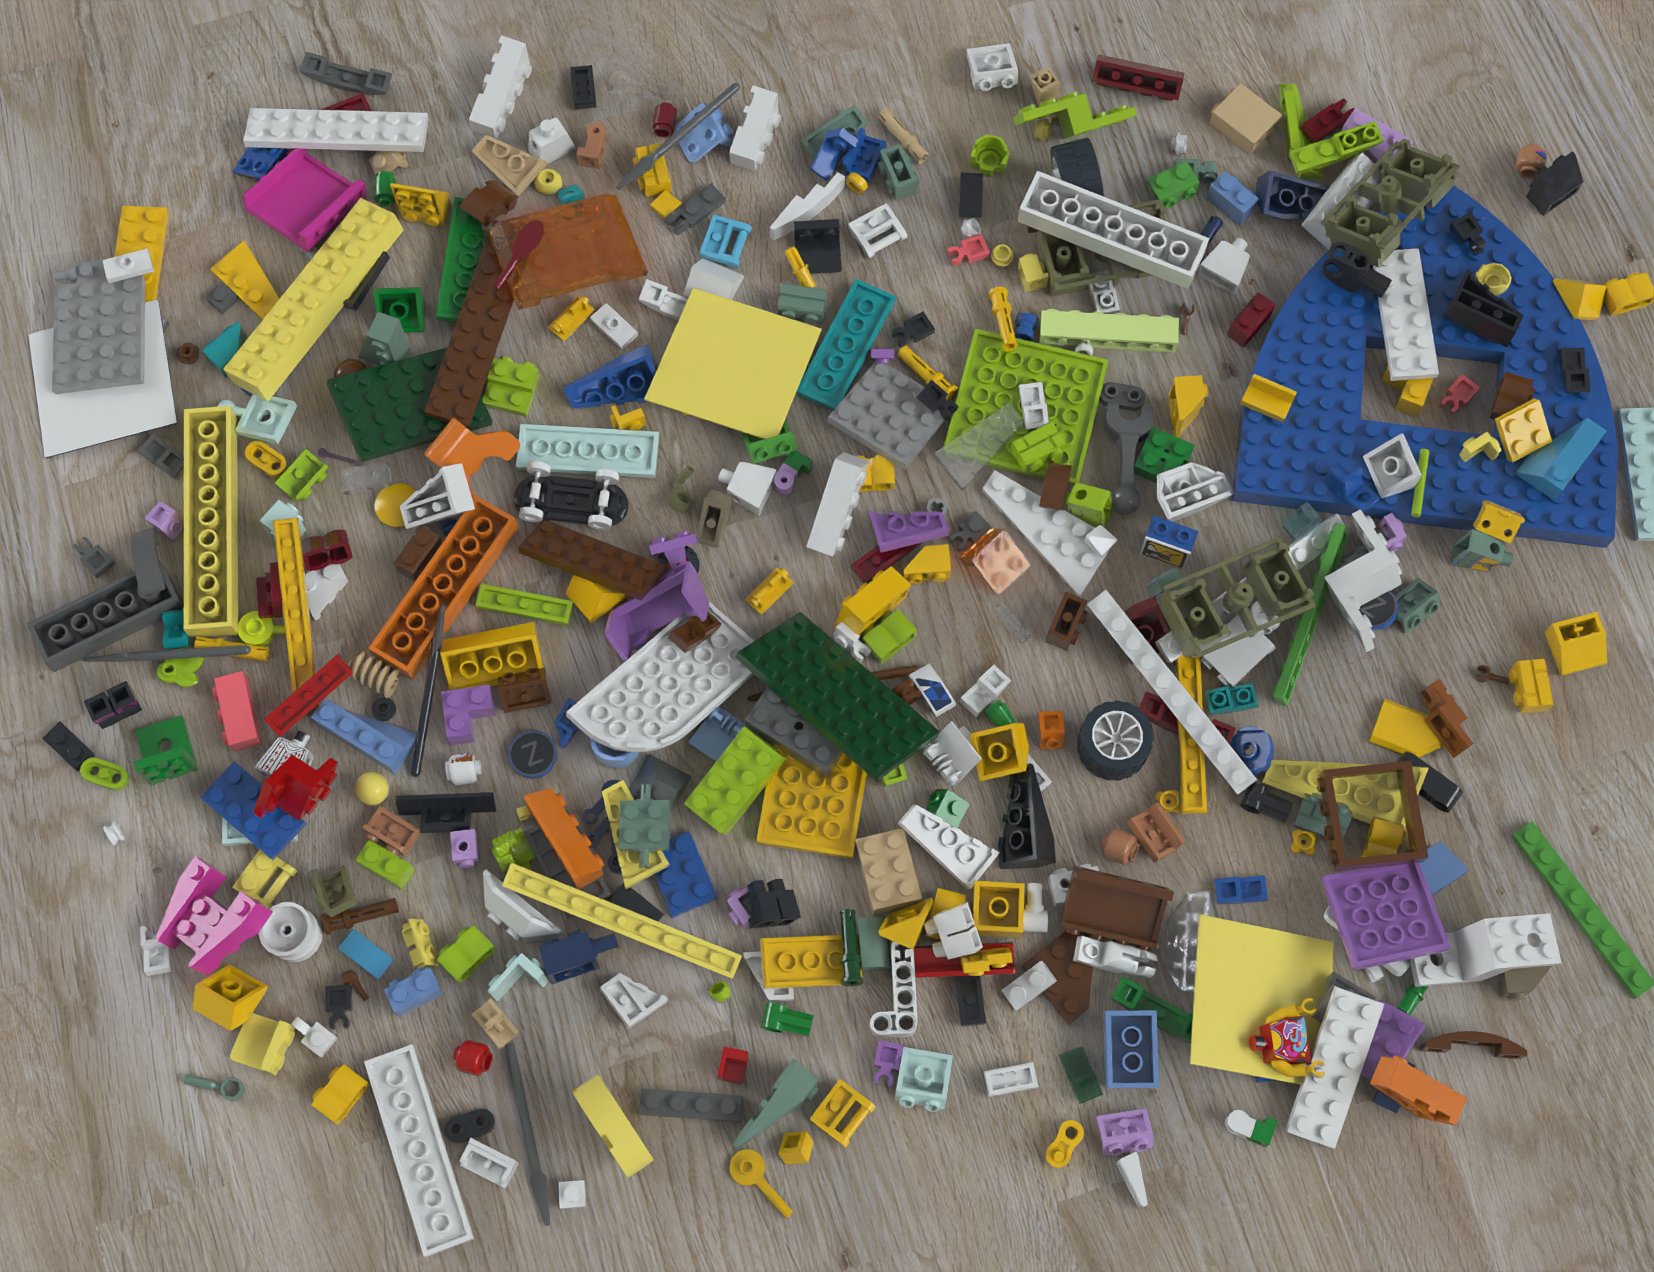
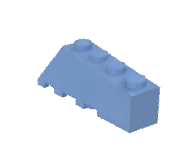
[311,698,417,775]

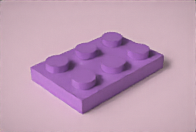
[1360,999,1425,1080]

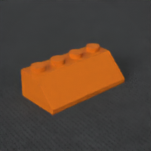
[523,788,605,890]

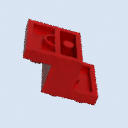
[253,754,338,821]

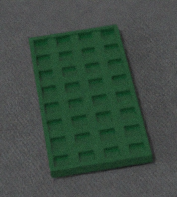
[736,612,940,782]

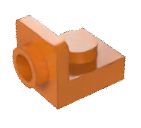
[1038,711,1065,749]

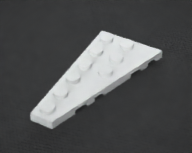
[982,470,1112,597]

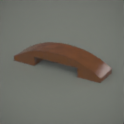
[1420,1031,1527,1059]

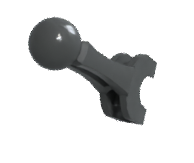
[1104,402,1153,515]

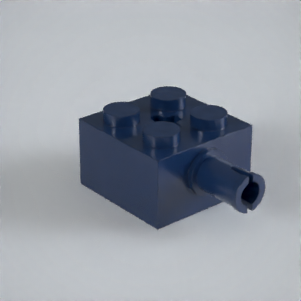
[539,930,619,984]

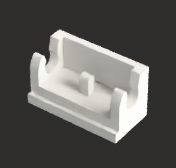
[460,1138,519,1189]

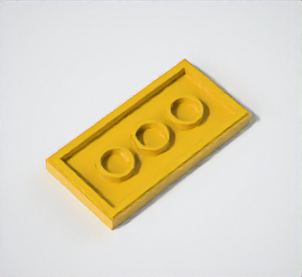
[760,934,862,989]

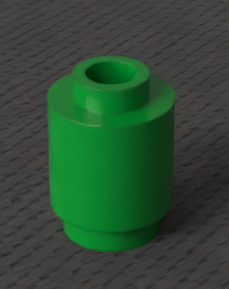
[374,171,396,206]

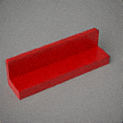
[263,653,354,737]
[914,942,1016,978]

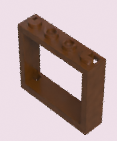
[1317,761,1429,872]

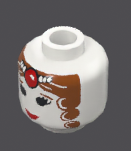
[445,753,482,786]

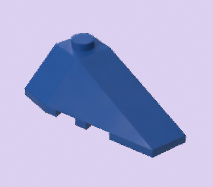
[563,344,658,409]

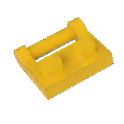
[809,1079,876,1148]

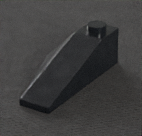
[998,763,1056,869]

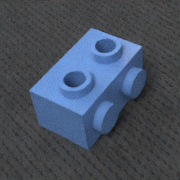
[1206,171,1259,226]
[384,967,444,1017]

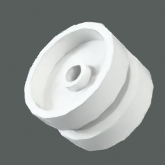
[258,902,323,962]

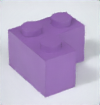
[441,685,496,745]

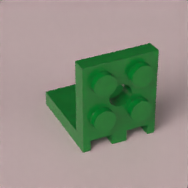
[133,715,198,786]

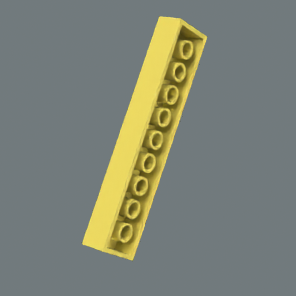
[223,198,404,402]
[184,406,239,639]

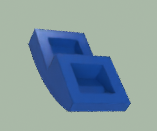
[1215,875,1268,904]

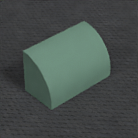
[857,917,891,972]

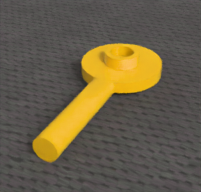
[729,1149,794,1219]

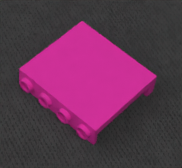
[242,148,366,252]

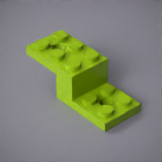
[1013,91,1137,139]

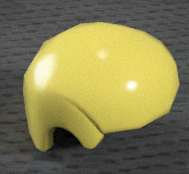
[1475,263,1511,296]

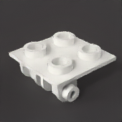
[922,721,982,787]

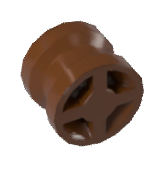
[892,678,922,705]

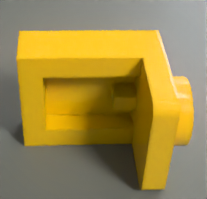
[609,405,646,431]

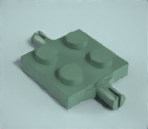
[619,784,670,868]

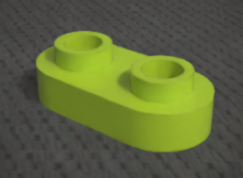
[80,758,130,791]

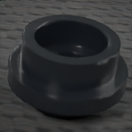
[372,697,397,721]

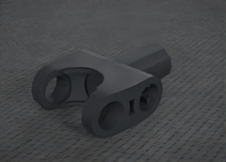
[1322,242,1392,298]

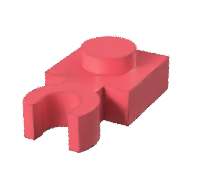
[947,234,990,266]
[1439,374,1480,415]

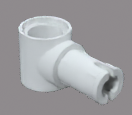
[1023,883,1048,932]

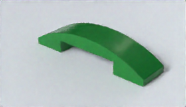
[1111,976,1193,1043]

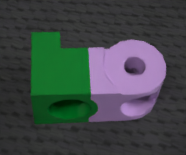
[774,451,813,496]

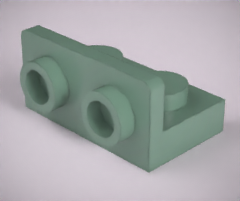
[1395,577,1440,634]

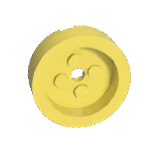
[572,1074,654,1178]

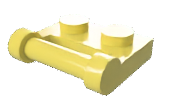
[232,850,297,909]

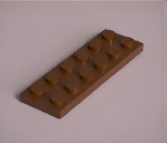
[519,520,666,601]

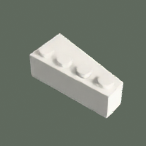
[806,452,870,557]

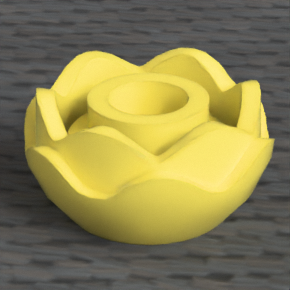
[534,168,562,195]

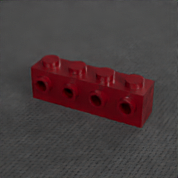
[1092,54,1185,101]

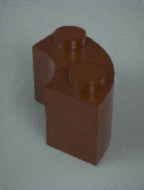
[459,180,519,227]

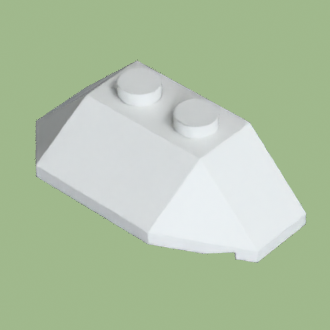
[1157,462,1235,522]
[483,869,563,942]

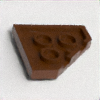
[1021,931,1096,1025]

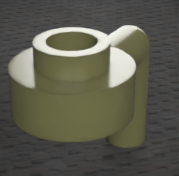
[668,465,694,513]

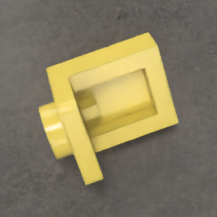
[1459,432,1501,462]

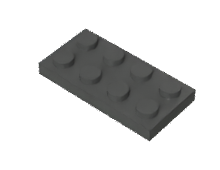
[524,810,612,919]

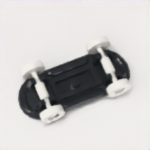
[514,461,629,530]

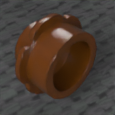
[176,342,199,365]

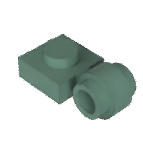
[1175,159,1218,184]

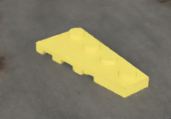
[602,780,670,889]

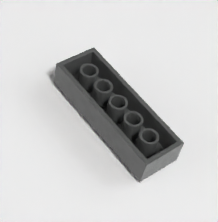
[27,560,184,672]

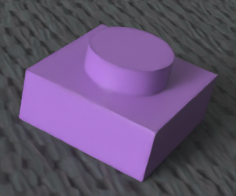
[871,349,894,363]

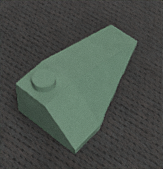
[732,1058,819,1150]

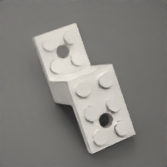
[1325,509,1402,652]
[1409,913,1562,987]

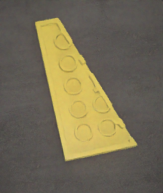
[1262,759,1429,828]

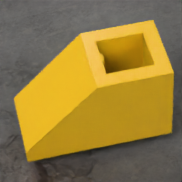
[903,544,951,584]

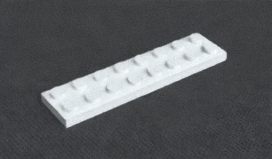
[243,108,429,152]
[364,1044,475,1257]

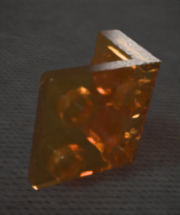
[959,528,1030,595]

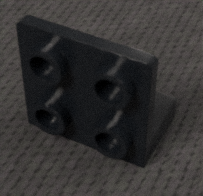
[794,219,842,274]

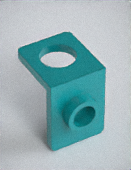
[557,185,586,214]

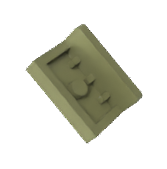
[311,865,357,917]

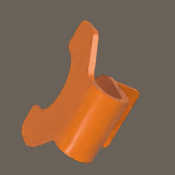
[424,418,520,514]

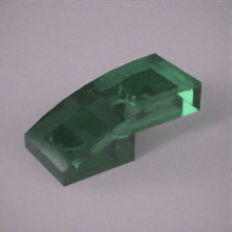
[1058,1046,1103,1104]

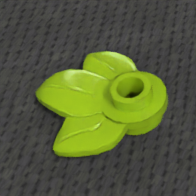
[157,647,204,687]

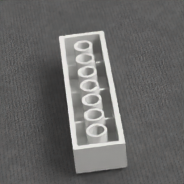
[1018,171,1209,289]

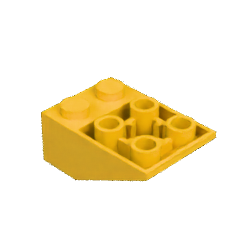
[391,183,452,227]

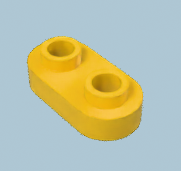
[245,441,288,478]

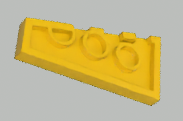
[210,240,279,320]

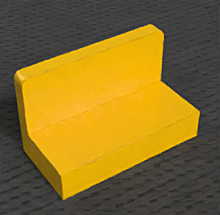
[1240,374,1297,423]

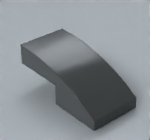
[138,433,184,478]

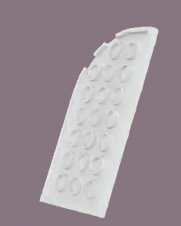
[566,602,754,752]

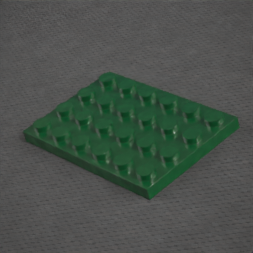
[327,347,492,463]

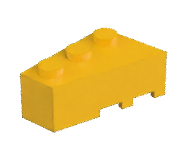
[833,566,911,636]

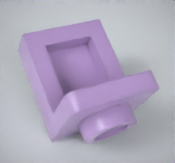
[1379,513,1407,552]
[727,887,750,929]

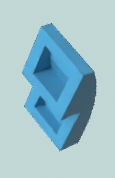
[338,929,394,979]

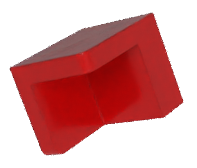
[717,1046,749,1084]

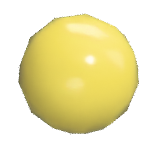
[355,772,389,805]

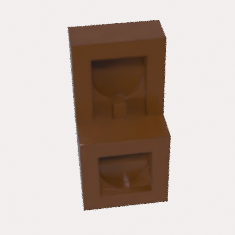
[1039,462,1072,511]
[668,612,722,653]

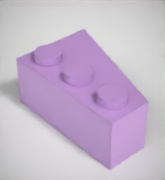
[1341,108,1413,171]

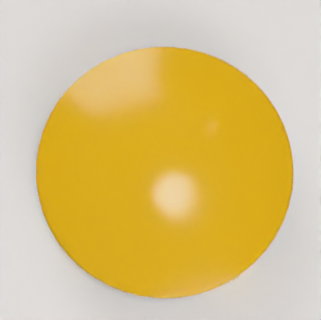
[375,483,416,527]

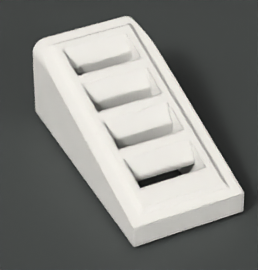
[1116,1152,1148,1209]

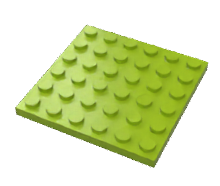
[942,329,1109,486]

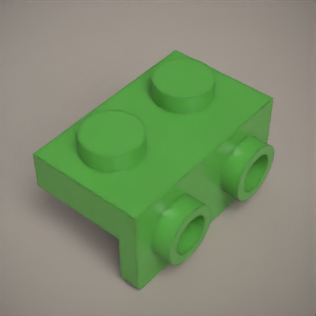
[1146,161,1200,209]

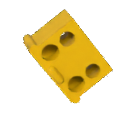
[1473,500,1525,544]

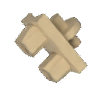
[471,998,519,1049]

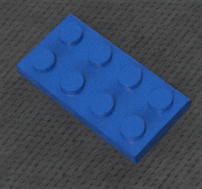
[200,761,307,860]

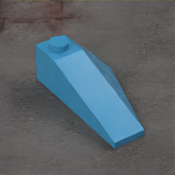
[1515,418,1607,501]

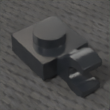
[1449,212,1487,255]

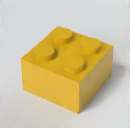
[972,881,1025,938]

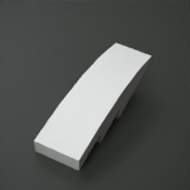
[770,172,845,240]

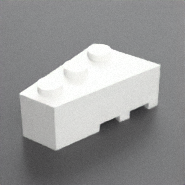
[400,463,475,529]

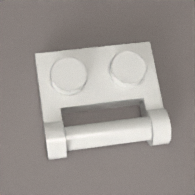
[848,203,907,259]

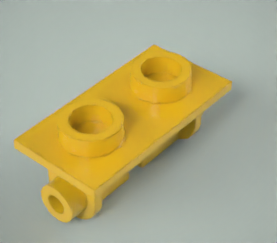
[548,295,595,342]
[745,567,794,615]

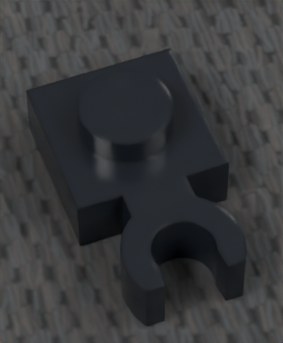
[892,311,935,347]
[916,379,959,421]
[325,984,353,1030]

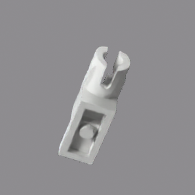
[1073,936,1157,978]

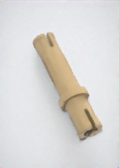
[878,108,929,164]

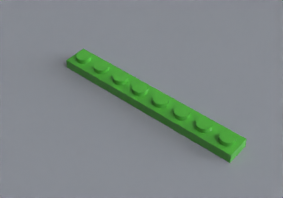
[1272,524,1350,707]
[1511,821,1654,999]

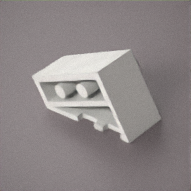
[729,85,781,171]

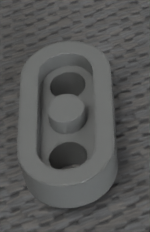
[1099,382,1145,411]

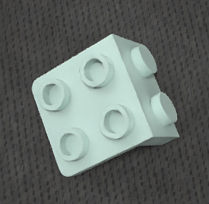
[487,953,550,1001]

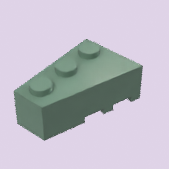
[358,312,411,366]

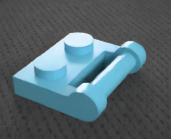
[699,214,752,269]

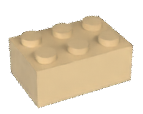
[855,828,922,916]

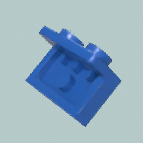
[842,128,887,183]

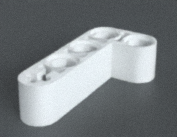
[869,941,918,1038]

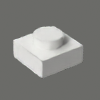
[559,1180,586,1209]

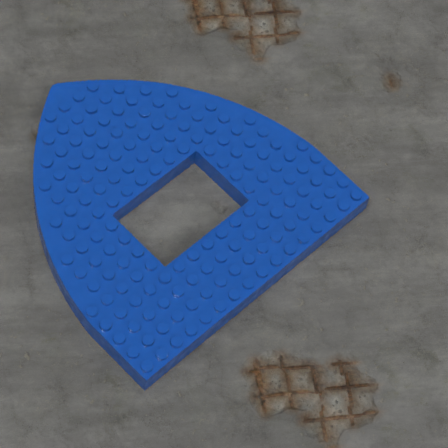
[1232,186,1618,548]

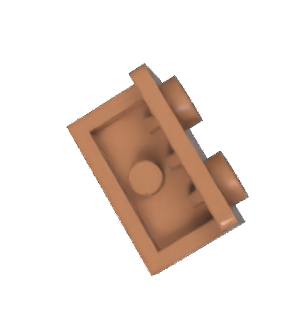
[1127,802,1185,863]
[361,806,421,857]

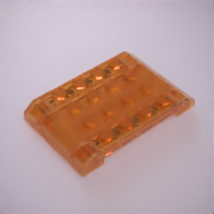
[488,193,648,310]

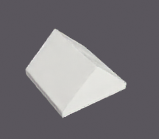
[683,258,744,300]
[1363,434,1422,498]

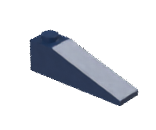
[1255,170,1329,220]

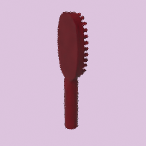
[493,220,544,291]

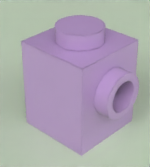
[450,829,480,868]

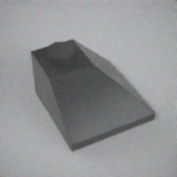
[629,754,691,813]

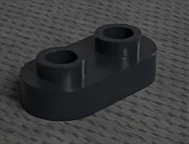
[444,1108,495,1143]

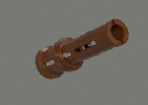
[321,898,399,935]

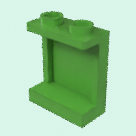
[739,420,797,464]

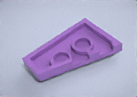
[868,511,949,552]

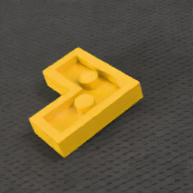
[960,947,1012,976]

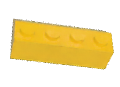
[440,622,544,690]

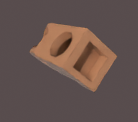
[576,122,607,169]

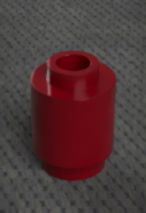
[652,102,677,138]

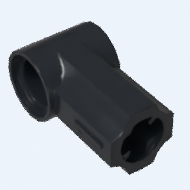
[1240,783,1293,823]

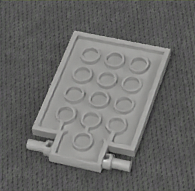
[52,259,146,394]

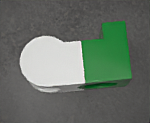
[1225,1110,1277,1147]

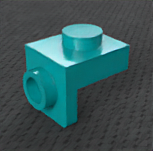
[162,610,190,649]

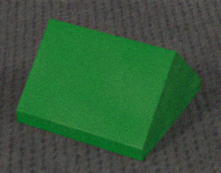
[373,287,425,333]

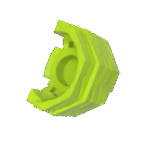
[969,134,1009,177]
[491,828,536,873]

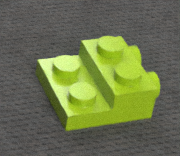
[482,356,540,417]

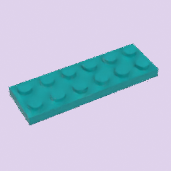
[796,279,897,411]

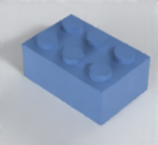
[1103,1010,1159,1088]

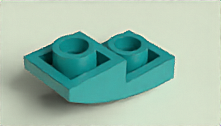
[1205,682,1259,715]

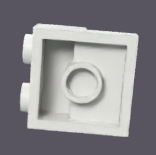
[967,43,1018,91]

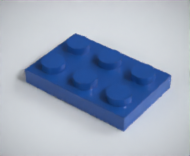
[654,831,718,918]

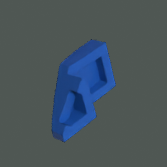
[555,698,579,748]

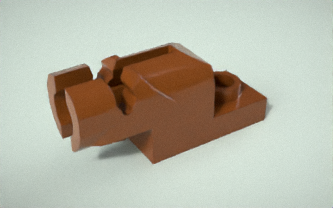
[1419,679,1474,758]

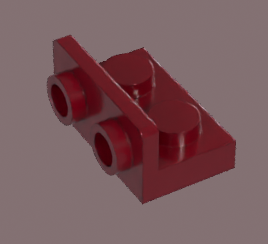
[256,562,283,619]

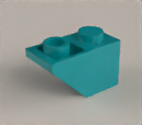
[202,321,246,378]

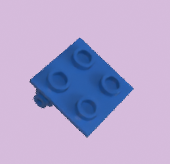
[233,147,288,182]

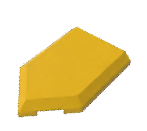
[1369,698,1444,758]

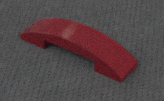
[1139,691,1236,745]

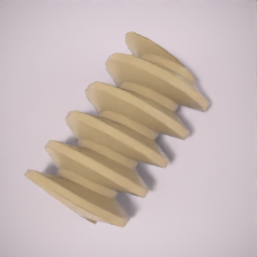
[348,651,399,698]

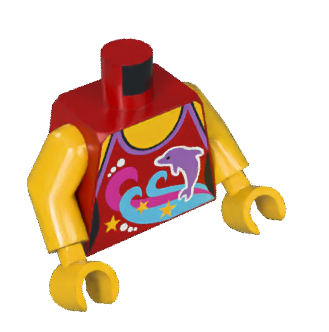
[1249,998,1325,1078]

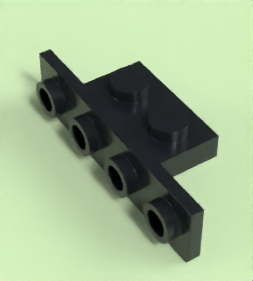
[396,792,496,833]

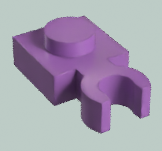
[874,1040,903,1088]

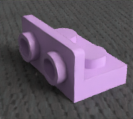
[1097,1108,1153,1156]

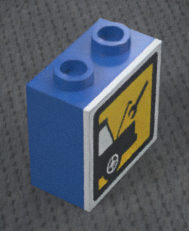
[1139,515,1199,570]

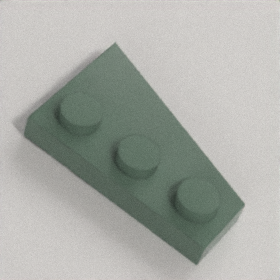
[800,105,867,163]

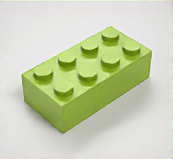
[684,726,787,835]

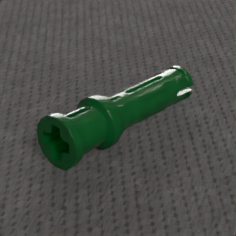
[840,909,864,987]

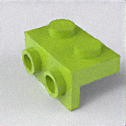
[274,449,329,502]

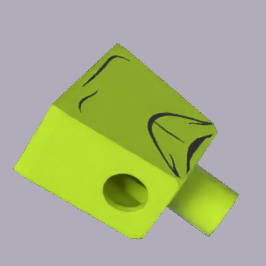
[1065,483,1113,528]

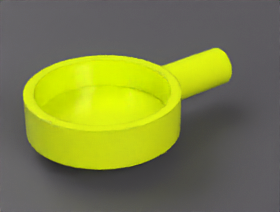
[238,611,286,646]

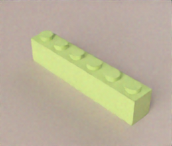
[1039,309,1179,353]

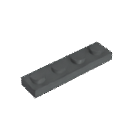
[639,1088,742,1122]

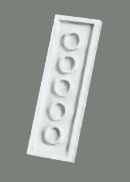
[1373,249,1439,381]
[1285,986,1384,1149]

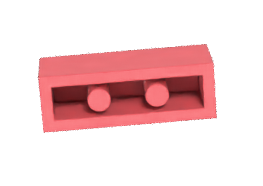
[212,671,262,752]

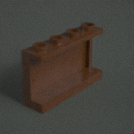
[1059,865,1174,951]

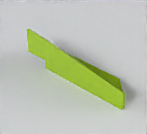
[1279,83,1325,180]

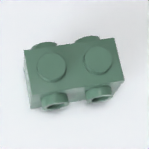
[877,143,919,201]

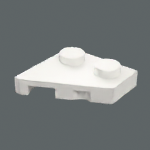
[305,564,348,621]

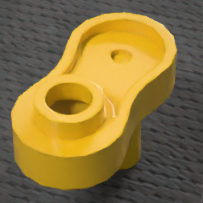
[1045,1120,1084,1168]

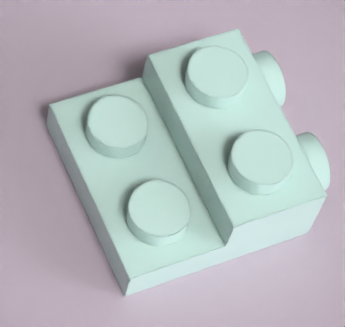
[894,1047,953,1112]

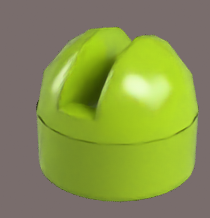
[709,981,731,1003]

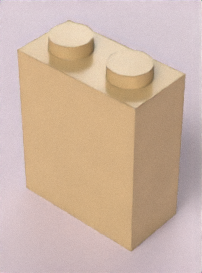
[1210,83,1282,155]

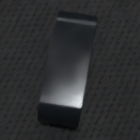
[1397,751,1463,813]

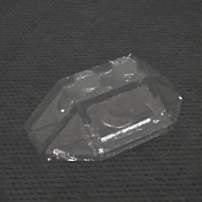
[1164,892,1219,992]

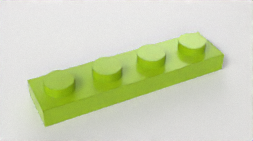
[475,583,574,626]

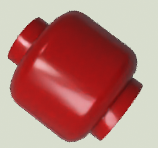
[453,1040,493,1076]

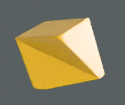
[778,1131,813,1165]

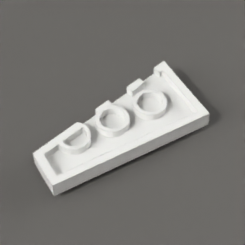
[898,805,1000,889]

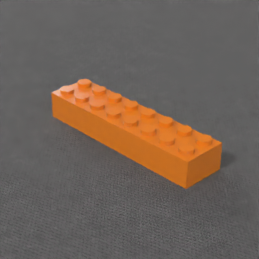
[368,495,519,681]

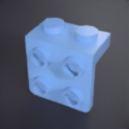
[673,102,734,163]

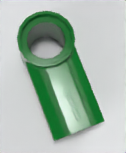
[761,1002,814,1037]

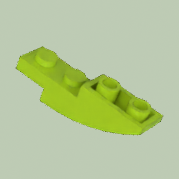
[1289,121,1384,174]

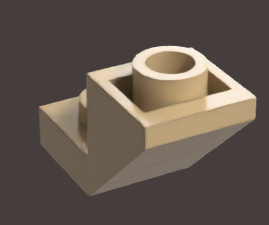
[1029,67,1061,123]

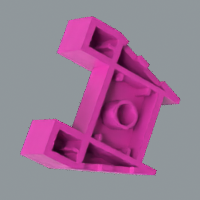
[155,856,273,976]

